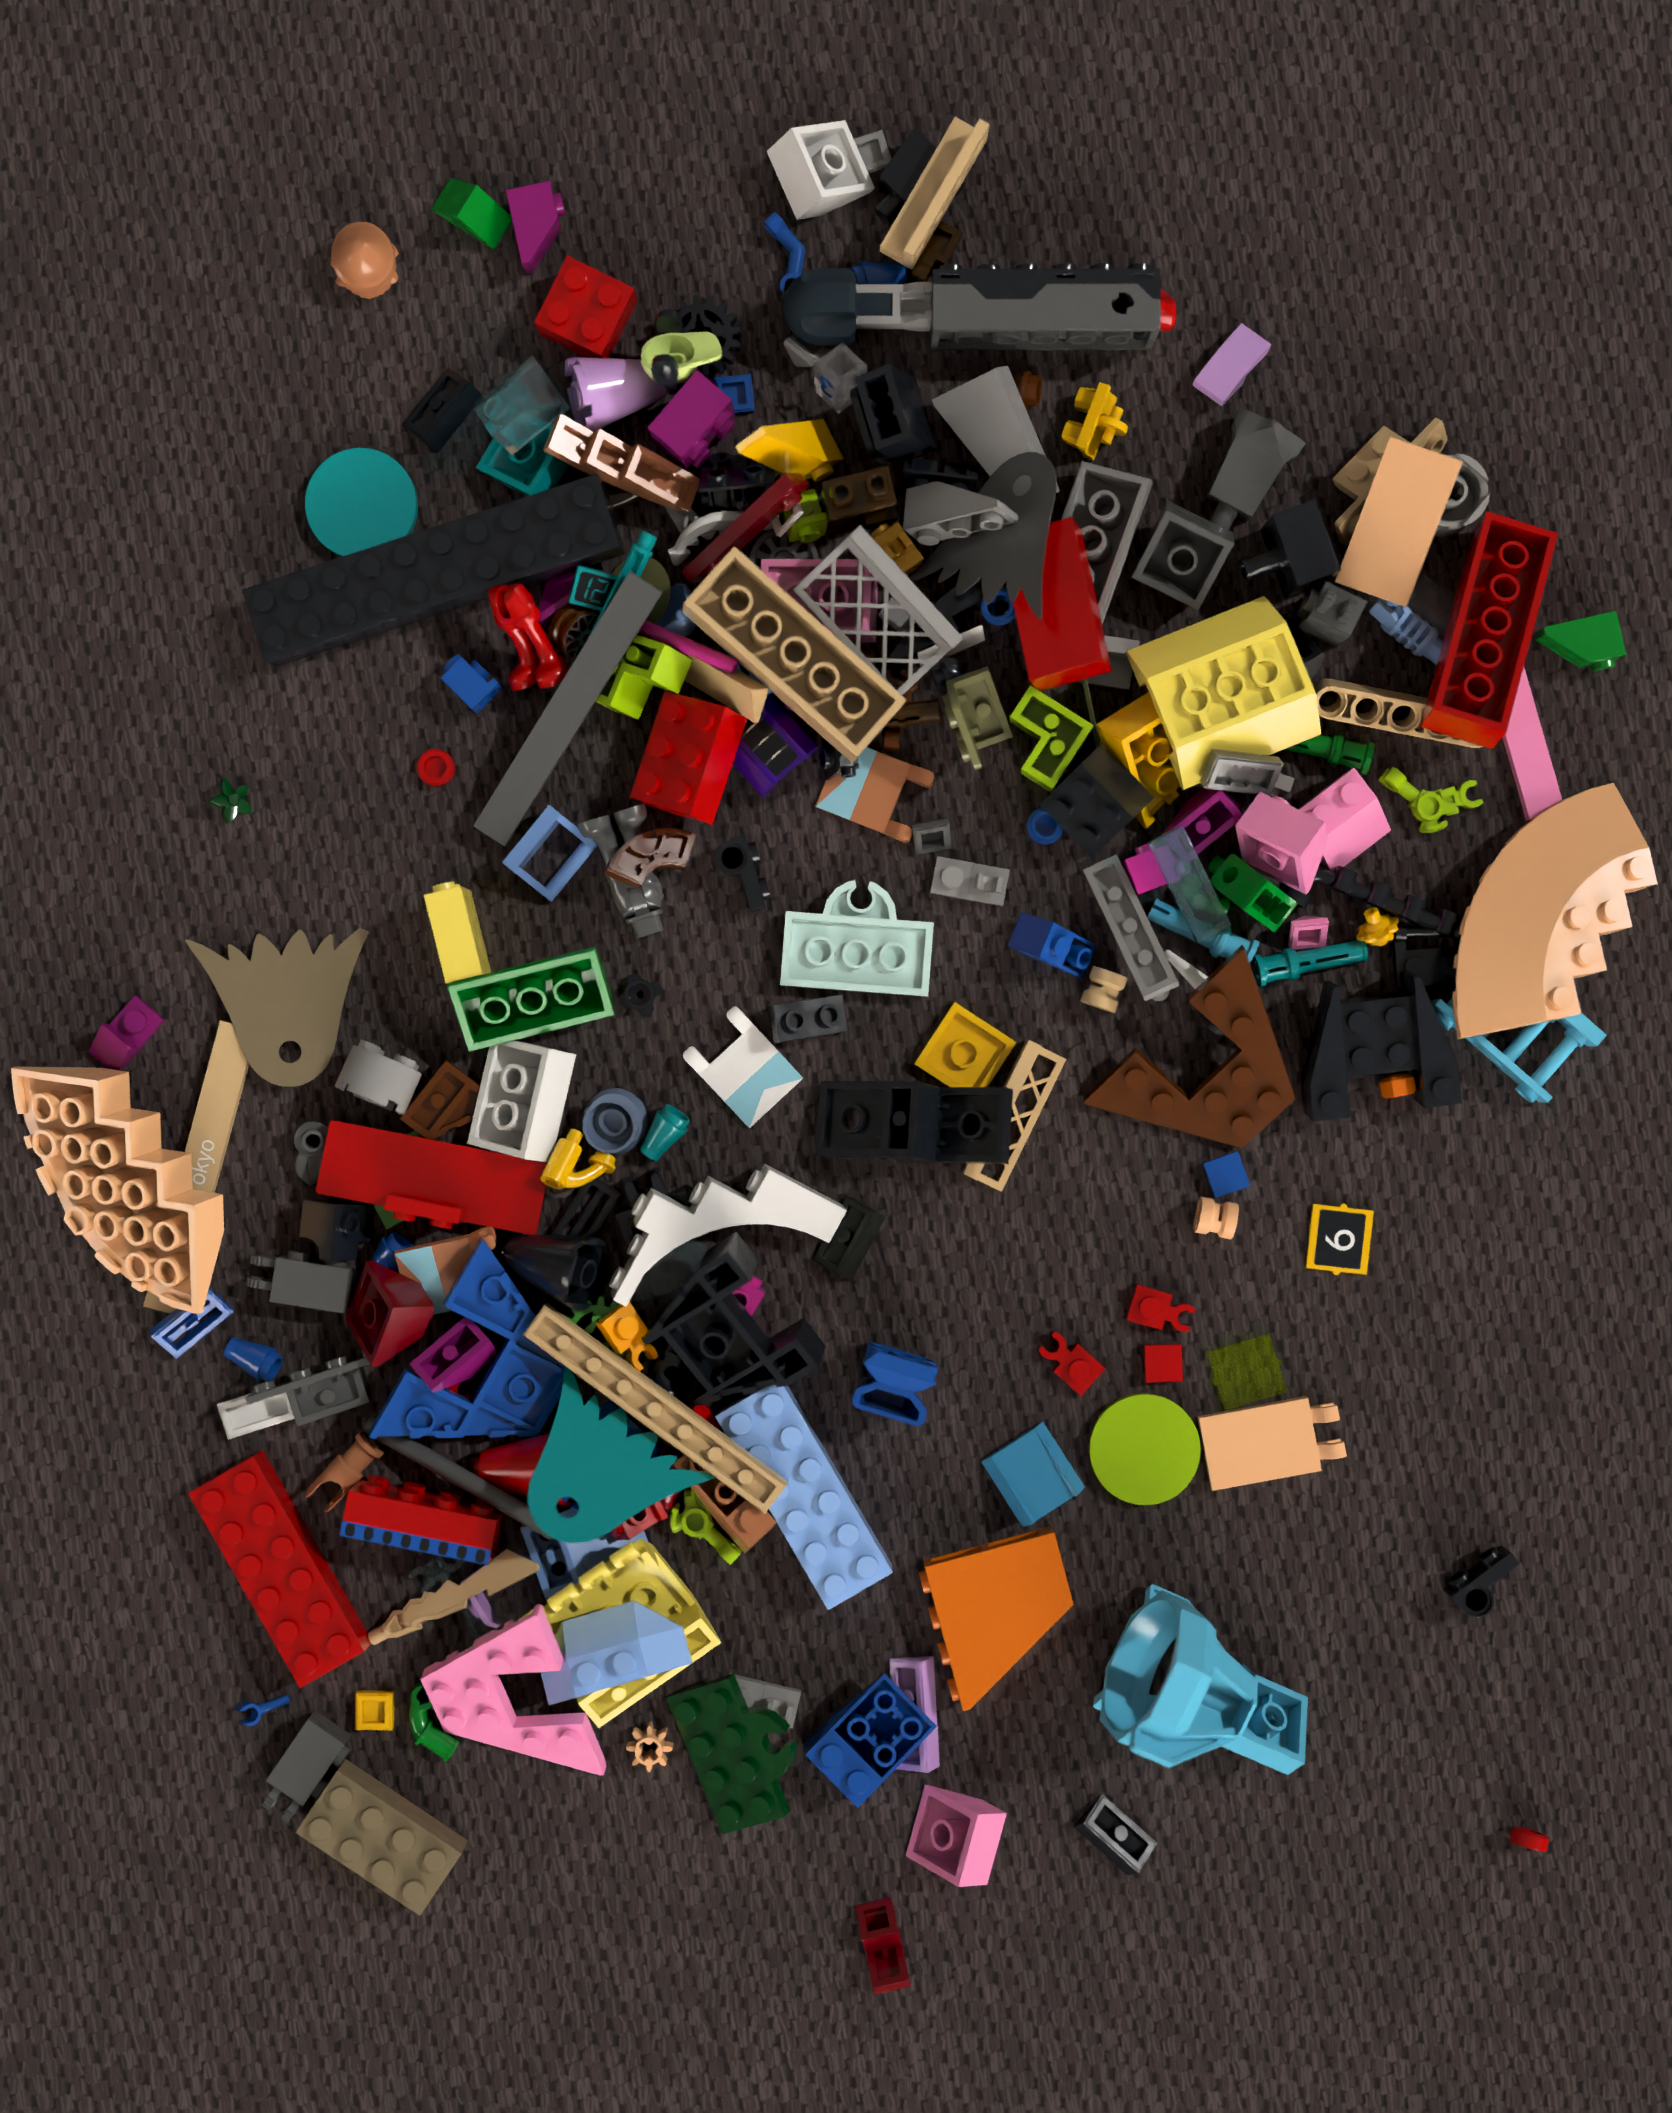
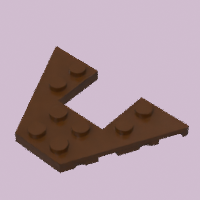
[1084,945,1296,1148]

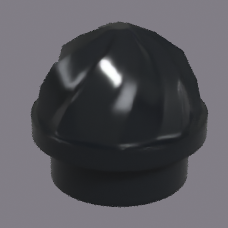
[930,657,966,694]

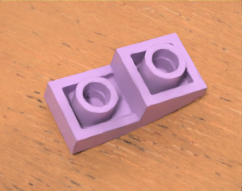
[1192,323,1271,406]

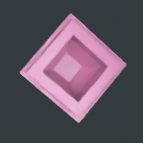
[1288,916,1329,950]

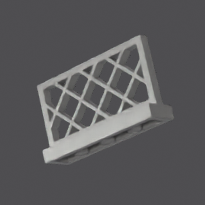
[793,526,964,695]

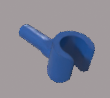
[235,1694,290,1726]

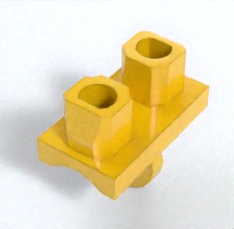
[1062,382,1128,461]

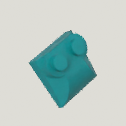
[476,404,569,497]

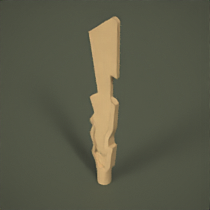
[368,1549,540,1645]

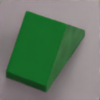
[431,178,512,250]

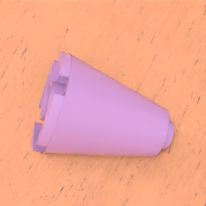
[564,357,667,432]

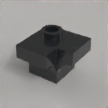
[299,1200,374,1261]

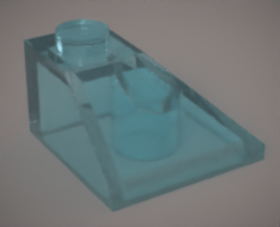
[474,355,570,455]

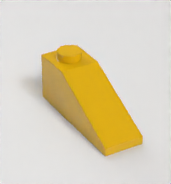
[736,419,844,482]

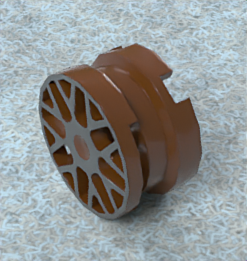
[549,603,599,661]

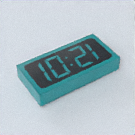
[567,564,618,611]

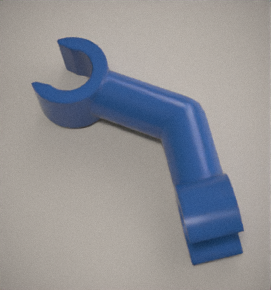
[764,212,805,295]

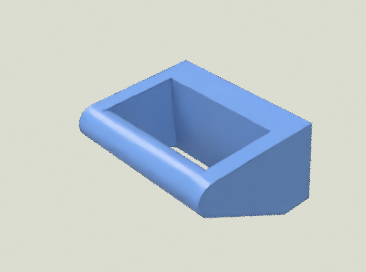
[502,805,598,902]

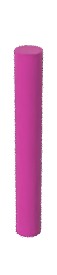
[638,620,738,674]

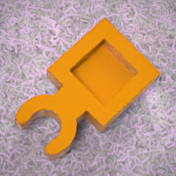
[596,1301,658,1371]

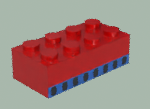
[339,1475,505,1565]

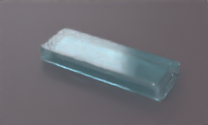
[1147,826,1232,943]

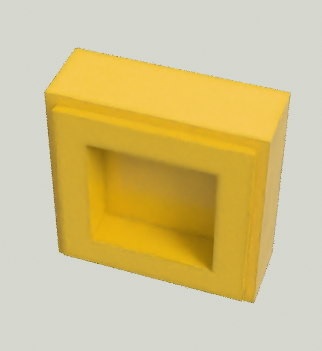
[355,1690,394,1730]

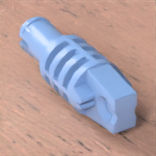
[1369,598,1443,665]

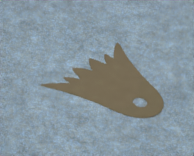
[185,928,369,1087]

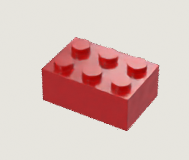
[630,691,747,825]

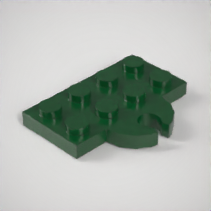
[666,1673,797,1834]

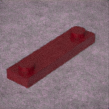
[681,473,810,583]

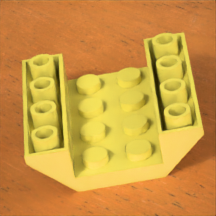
[1126,596,1321,791]

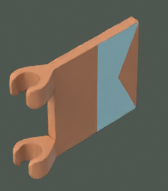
[815,747,935,843]
[394,1226,496,1315]

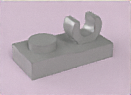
[930,856,1010,907]
[729,1673,801,1729]

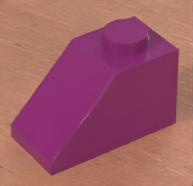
[506,181,566,274]
[1162,788,1243,864]
[409,1317,498,1393]

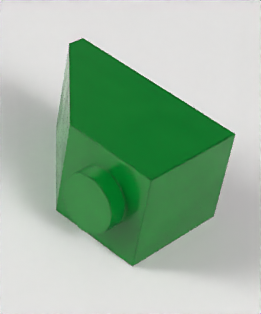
[1534,611,1626,672]

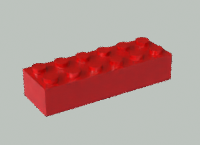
[1420,511,1558,749]
[188,1450,371,1688]

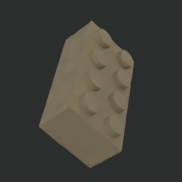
[296,1759,468,1916]

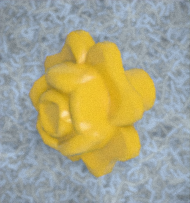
[1356,907,1399,947]

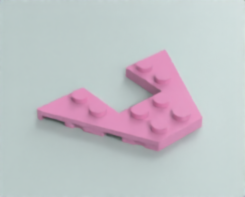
[420,1605,607,1776]

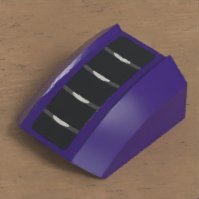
[729,694,818,798]

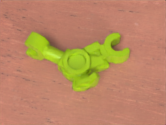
[1378,767,1483,833]
[670,1488,742,1565]

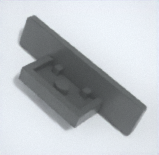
[245,1350,370,1426]

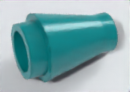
[640,1104,690,1161]

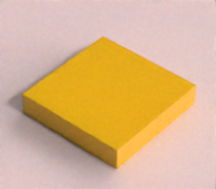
[914,1002,1017,1087]

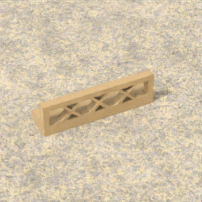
[880,117,990,270]
[962,1040,1066,1192]

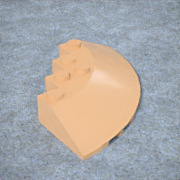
[1453,783,1657,1039]
[11,1066,224,1314]

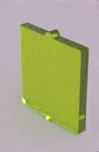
[1207,1333,1287,1411]

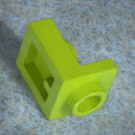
[781,489,828,543]

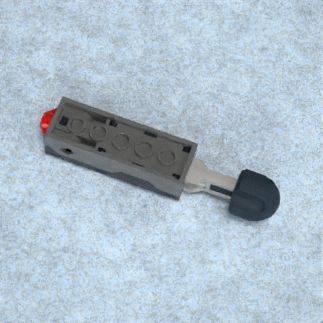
[782,263,1176,350]

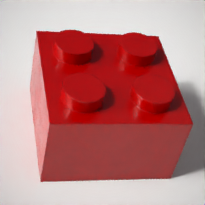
[534,255,638,358]

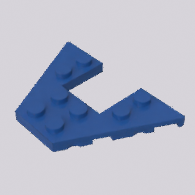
[368,1238,574,1439]

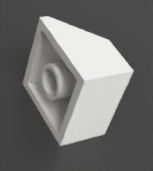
[767,120,875,220]

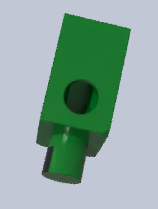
[1208,853,1298,933]

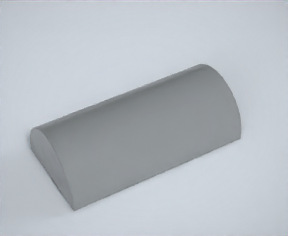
[1061,461,1153,624]

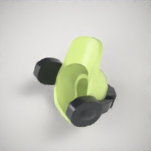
[640,309,722,395]

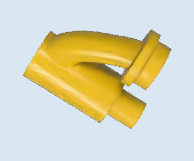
[540,1129,616,1190]

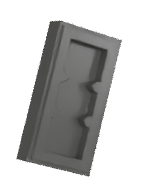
[1199,749,1284,796]

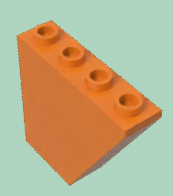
[919,1526,1074,1711]

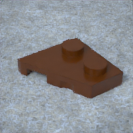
[400,1059,480,1140]

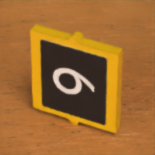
[1305,1203,1374,1275]

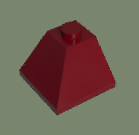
[345,1261,434,1367]

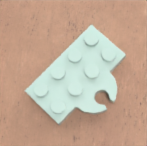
[780,880,934,997]

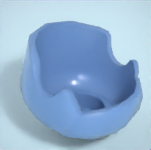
[655,583,697,638]

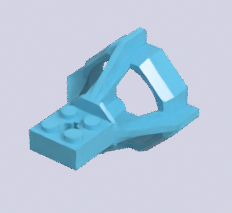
[1093,1584,1308,1775]

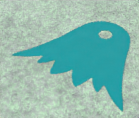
[527,1366,715,1543]

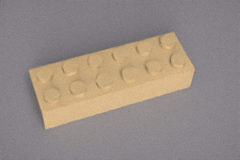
[682,546,906,763]

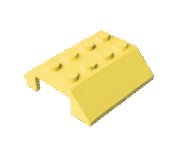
[518,1539,721,1728]

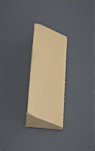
[675,649,769,723]

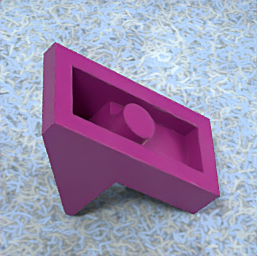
[89,996,165,1071]

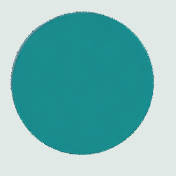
[305,448,418,557]

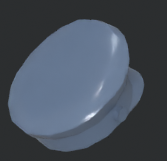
[582,1088,648,1155]

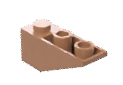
[674,1454,777,1553]

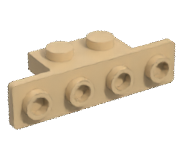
[1333,417,1448,545]

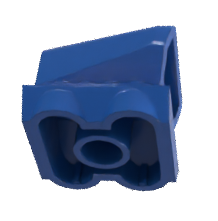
[852,1342,939,1426]

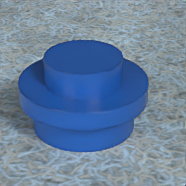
[1026,808,1063,845]

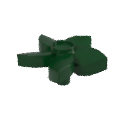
[209,778,252,823]

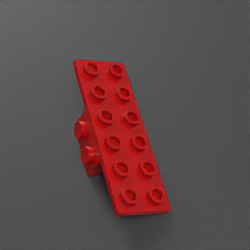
[316,1120,547,1235]

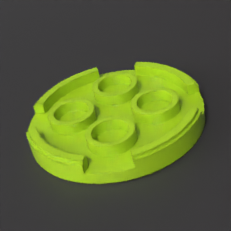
[1089,1393,1201,1505]

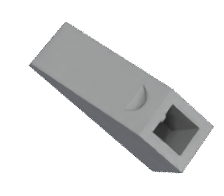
[903,481,1018,546]

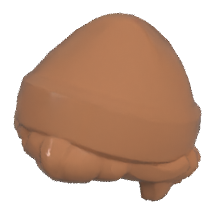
[330,222,398,299]

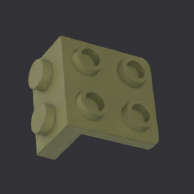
[942,666,1013,770]

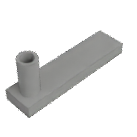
[1083,854,1179,1001]

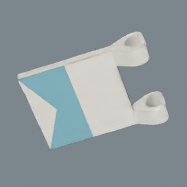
[683,1006,803,1128]

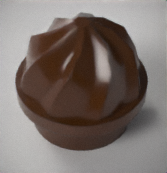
[1013,371,1042,409]

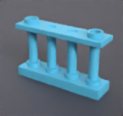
[1431,997,1607,1103]

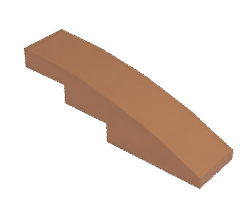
[543,414,700,514]

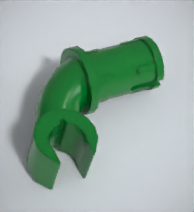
[409,1682,459,1762]

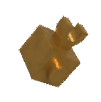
[870,522,924,576]

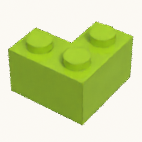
[596,635,693,720]
[1009,685,1094,793]

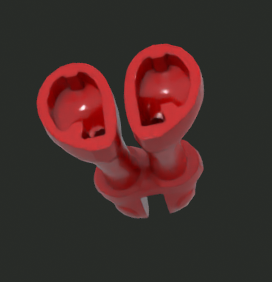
[488,583,569,691]

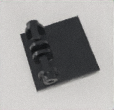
[698,452,775,509]

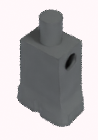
[1205,408,1306,530]

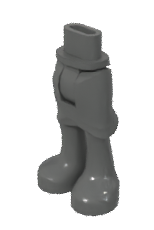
[578,804,664,939]

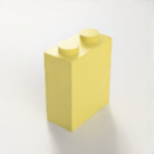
[424,881,491,984]

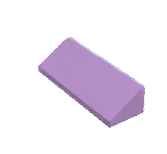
[889,1656,940,1773]

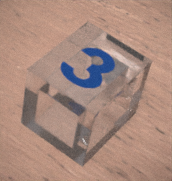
[814,342,868,414]

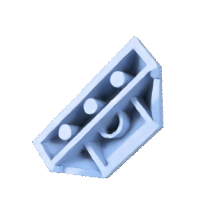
[540,1600,693,1705]

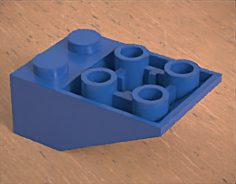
[803,1673,937,1808]

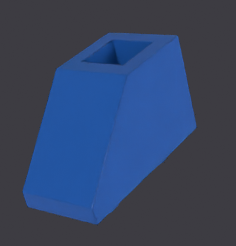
[1008,912,1097,979]

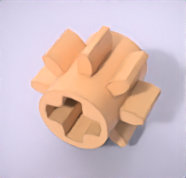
[626,1721,674,1772]

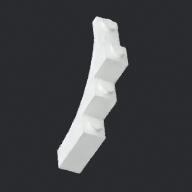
[609,1164,847,1306]

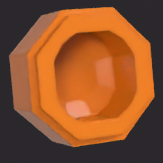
[1377,1073,1417,1099]

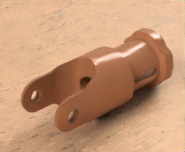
[305,1431,384,1513]

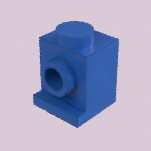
[441,654,503,714]

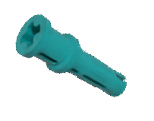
[1252,940,1368,987]

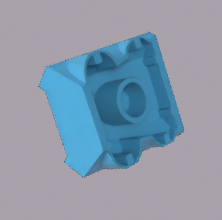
[981,1421,1085,1527]

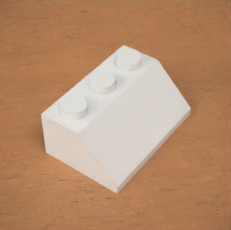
[467,1040,576,1163]

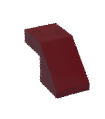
[856,1897,911,1994]

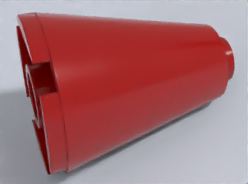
[474,1433,574,1505]

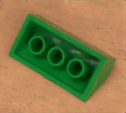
[448,947,614,1051]

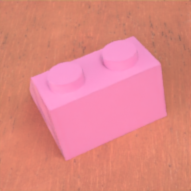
[1298,768,1391,872]
[1235,792,1328,895]
[906,1785,1007,1887]

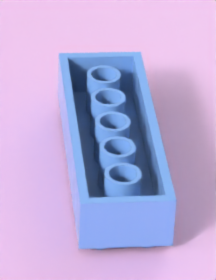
[715,1385,893,1610]

